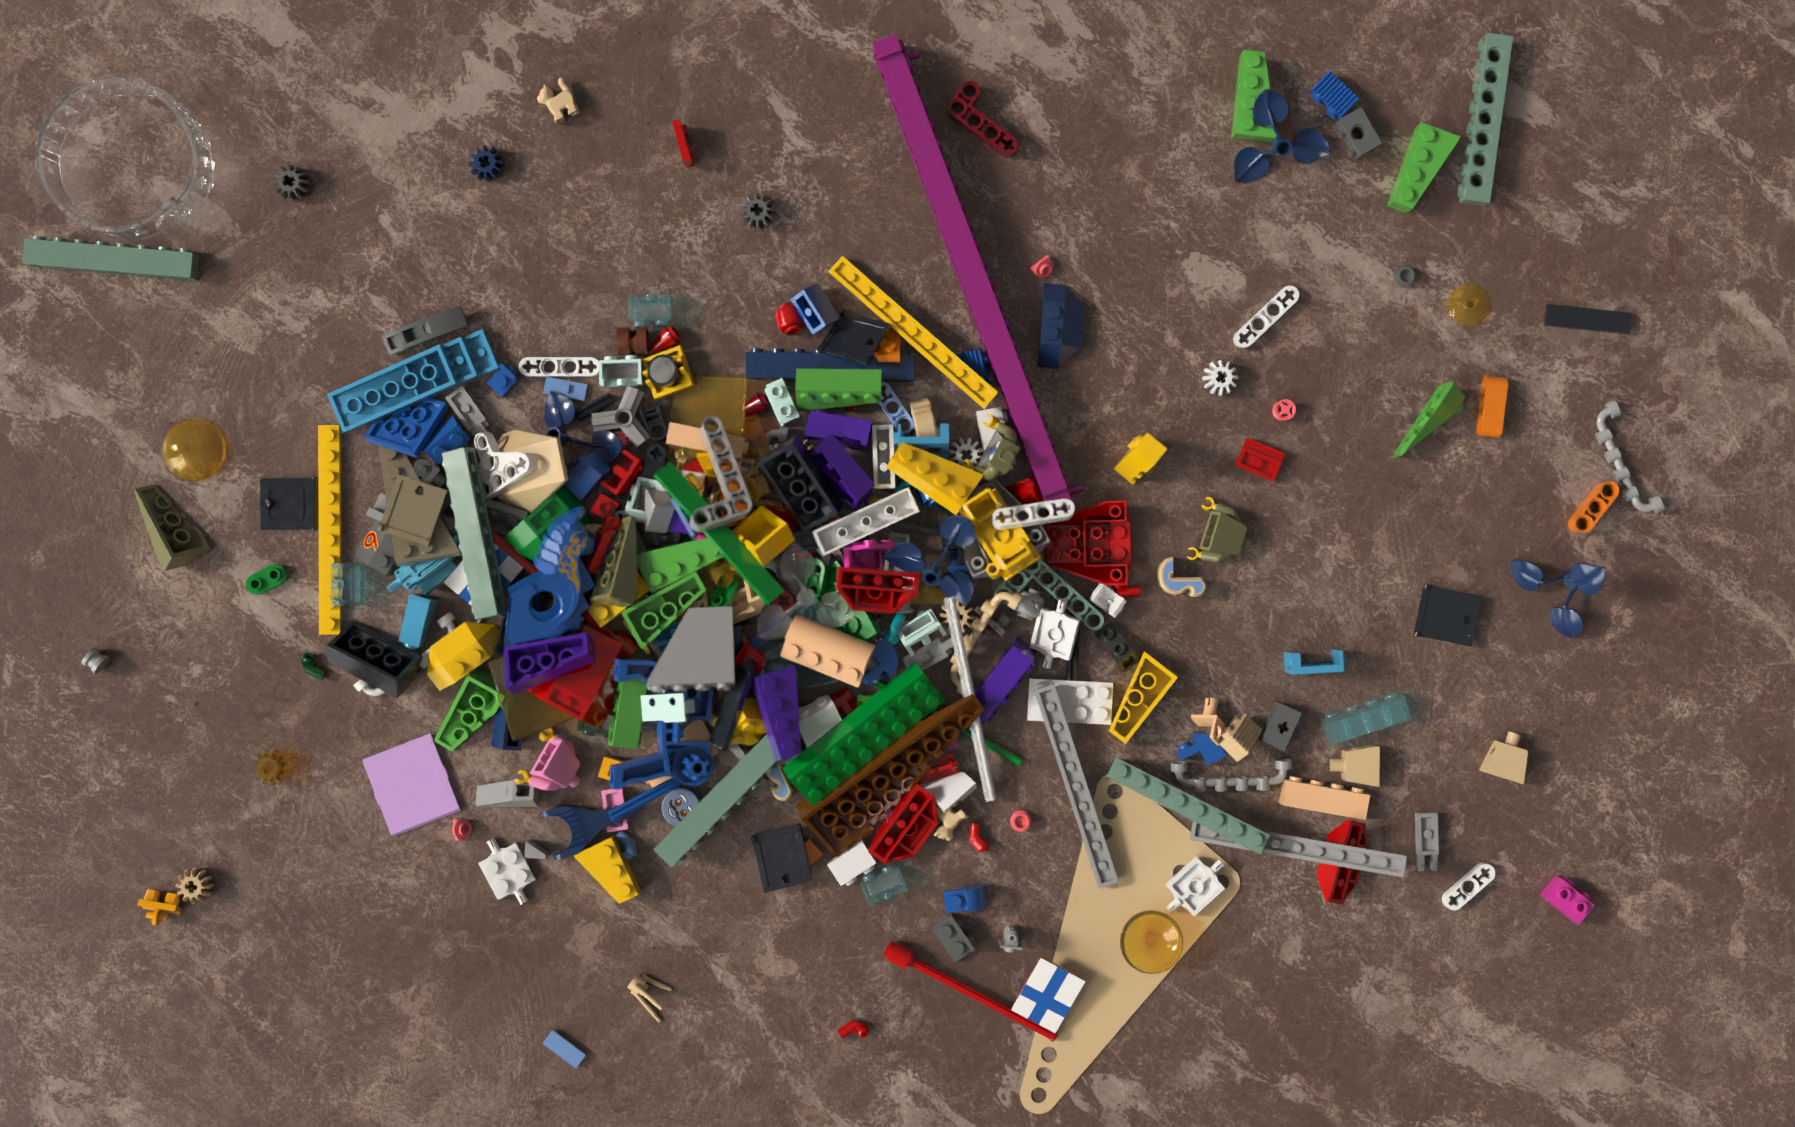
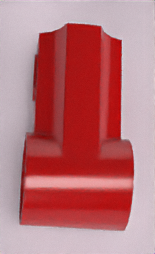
[829,686,857,719]

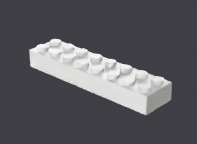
[812,487,919,556]

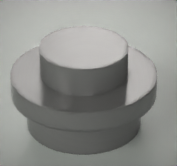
[1394,266,1416,287]

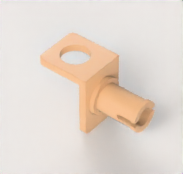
[1191,698,1225,745]

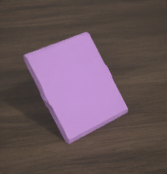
[363,733,461,837]

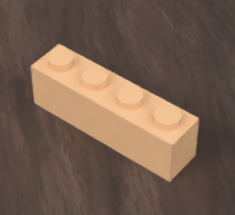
[1279,776,1370,820]

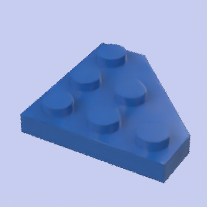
[364,398,449,458]

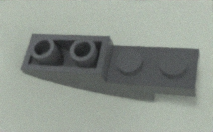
[382,306,469,356]

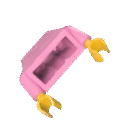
[514,727,580,791]

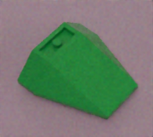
[504,486,593,575]

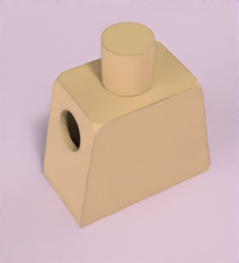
[1479,731,1528,784]
[1330,745,1380,787]

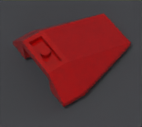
[1044,500,1133,585]
[527,624,623,729]

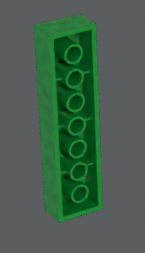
[782,662,945,806]

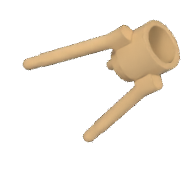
[627,974,672,1023]

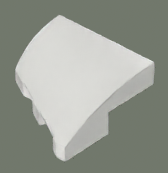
[920,772,977,813]

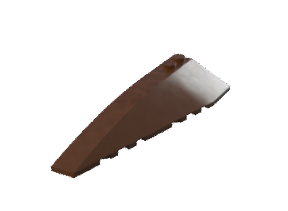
[796,694,985,858]

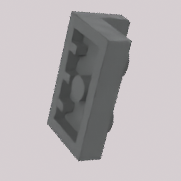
[486,499,528,537]
[931,913,977,962]

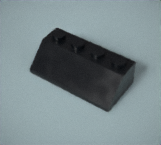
[758,435,844,532]
[327,621,423,698]

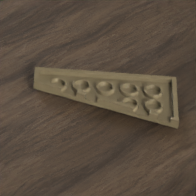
[378,446,461,566]

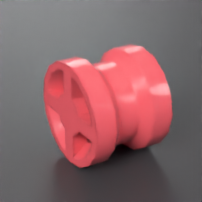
[1272,399,1296,421]

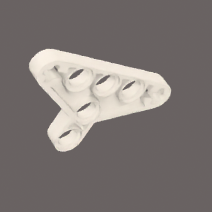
[474,432,537,502]

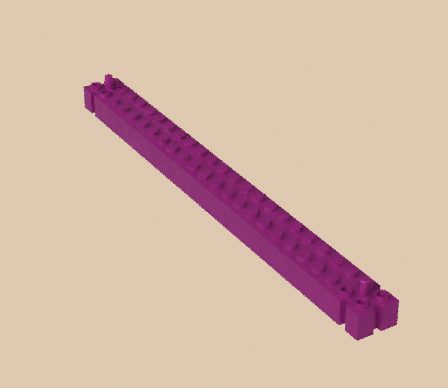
[872,34,1084,517]

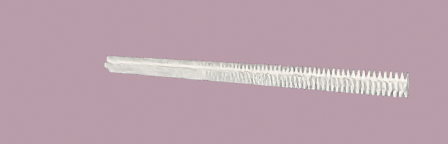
[943,596,996,802]

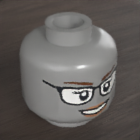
[1015,588,1045,621]

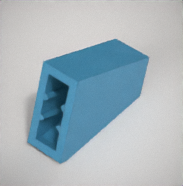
[399,593,440,650]

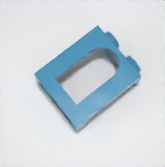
[894,424,949,460]
[1284,649,1347,675]

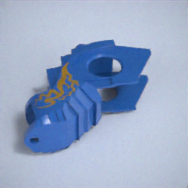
[506,506,597,644]

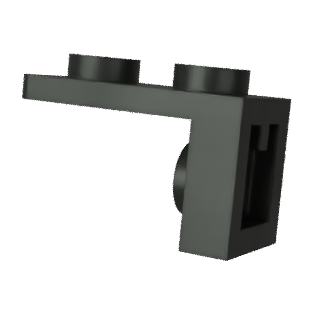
[1095,622,1139,673]

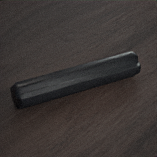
[1066,624,1080,681]

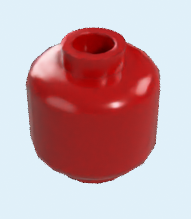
[774,303,805,336]

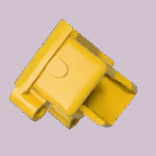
[960,488,1042,581]

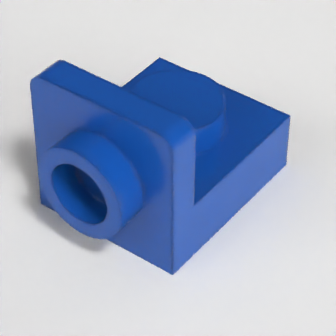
[486,363,520,397]

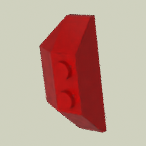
[836,567,920,613]
[868,783,938,864]
[1316,819,1368,905]

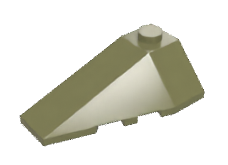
[134,484,210,571]

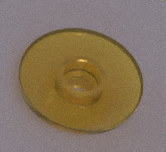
[1447,284,1489,326]

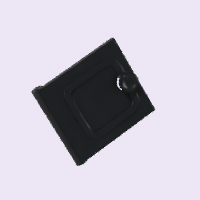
[816,310,891,365]
[259,476,319,531]
[1413,584,1482,647]
[750,823,813,893]

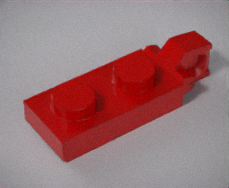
[583,514,621,574]

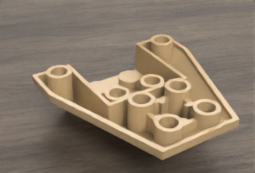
[490,429,568,514]

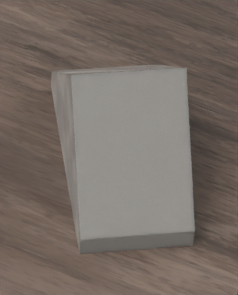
[645,489,675,534]

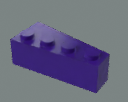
[504,633,596,695]
[974,636,1037,725]
[751,665,801,761]

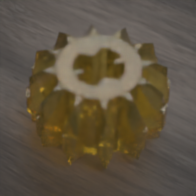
[252,749,289,785]

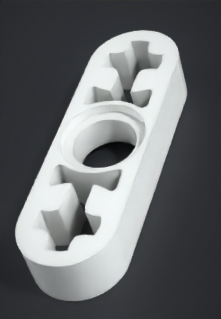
[1442,862,1495,910]

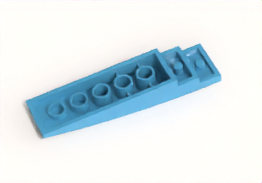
[327,329,500,433]

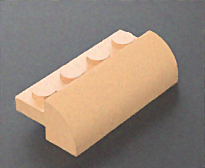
[780,614,876,688]

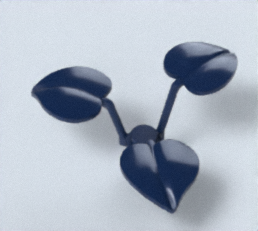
[1234,89,1331,183]
[544,391,623,468]
[884,515,976,607]
[1511,559,1606,638]

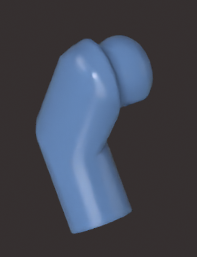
[615,830,637,861]

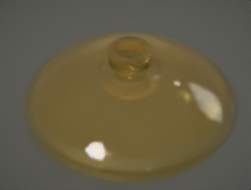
[162,419,226,481]
[1120,910,1183,974]

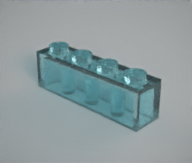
[1320,692,1412,745]

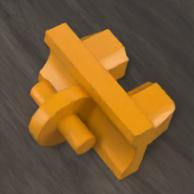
[138,889,182,926]

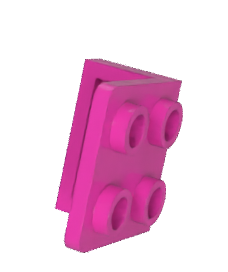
[843,540,896,570]

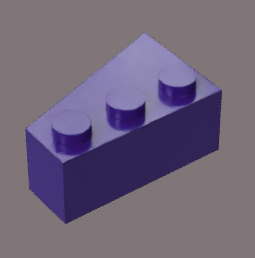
[812,434,875,510]

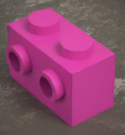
[1540,876,1595,925]

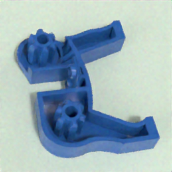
[609,659,714,790]

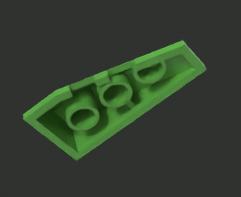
[1393,381,1465,457]
[434,667,506,751]

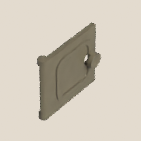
[377,474,448,546]

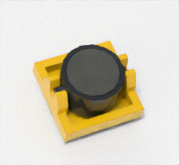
[642,345,695,400]

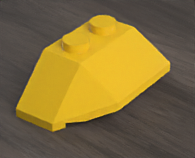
[427,621,504,690]

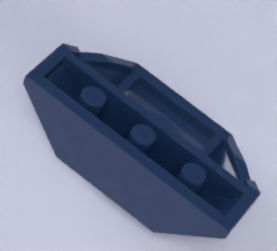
[1037,283,1085,369]

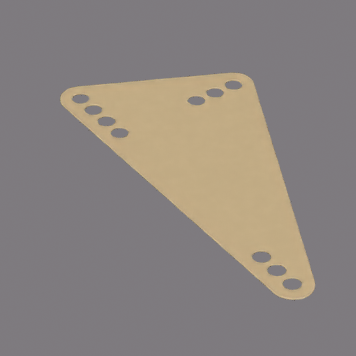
[1020,774,1240,1114]

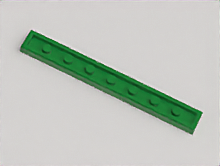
[654,462,784,605]

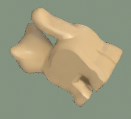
[537,77,581,124]
[934,802,969,841]

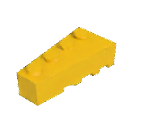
[1109,651,1178,744]

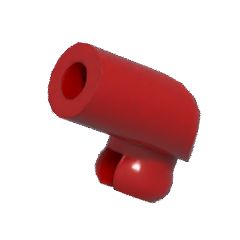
[1111,585,1141,598]
[969,823,990,852]
[837,1020,869,1039]

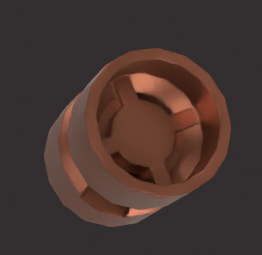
[616,327,649,355]

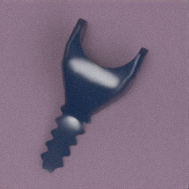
[540,805,642,860]

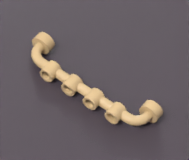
[950,591,1024,696]

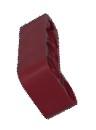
[948,81,1018,158]

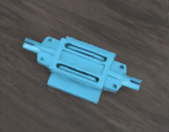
[386,533,459,596]

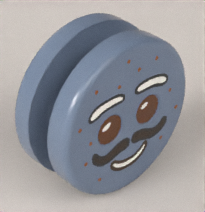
[662,787,701,826]

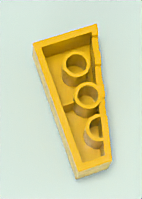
[886,442,984,515]

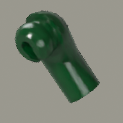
[301,652,327,680]

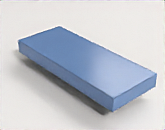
[543,377,588,401]
[671,499,696,540]
[542,1030,586,1068]

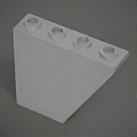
[647,606,735,693]

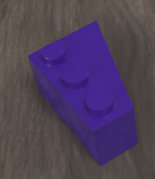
[804,409,872,453]

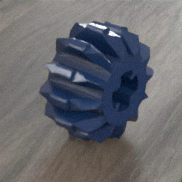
[468,145,505,182]

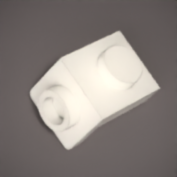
[1089,583,1127,617]

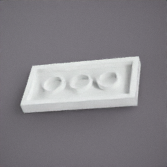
[1027,678,1113,725]

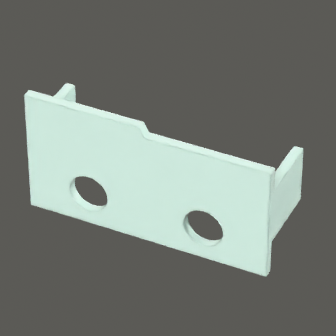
[641,693,695,722]

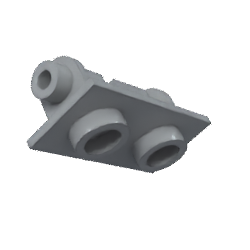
[999,925,1022,952]

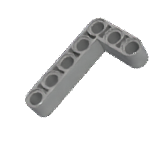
[690,416,752,532]

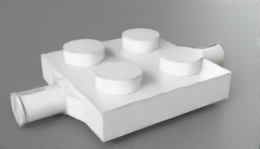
[1030,599,1081,669]
[478,838,536,904]
[1165,857,1225,916]

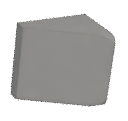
[525,839,549,859]

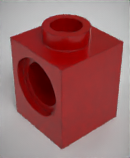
[591,493,623,520]

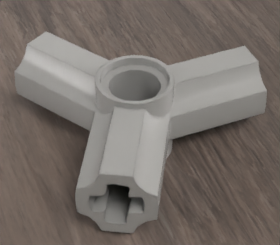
[592,386,651,449]

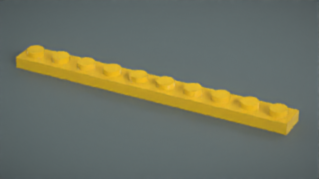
[828,256,998,410]
[318,425,342,635]

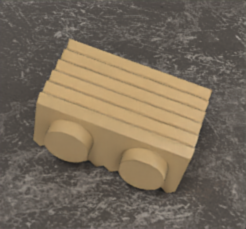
[1219,714,1263,762]

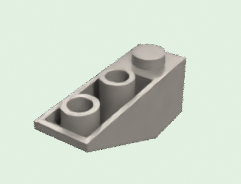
[475,780,540,807]

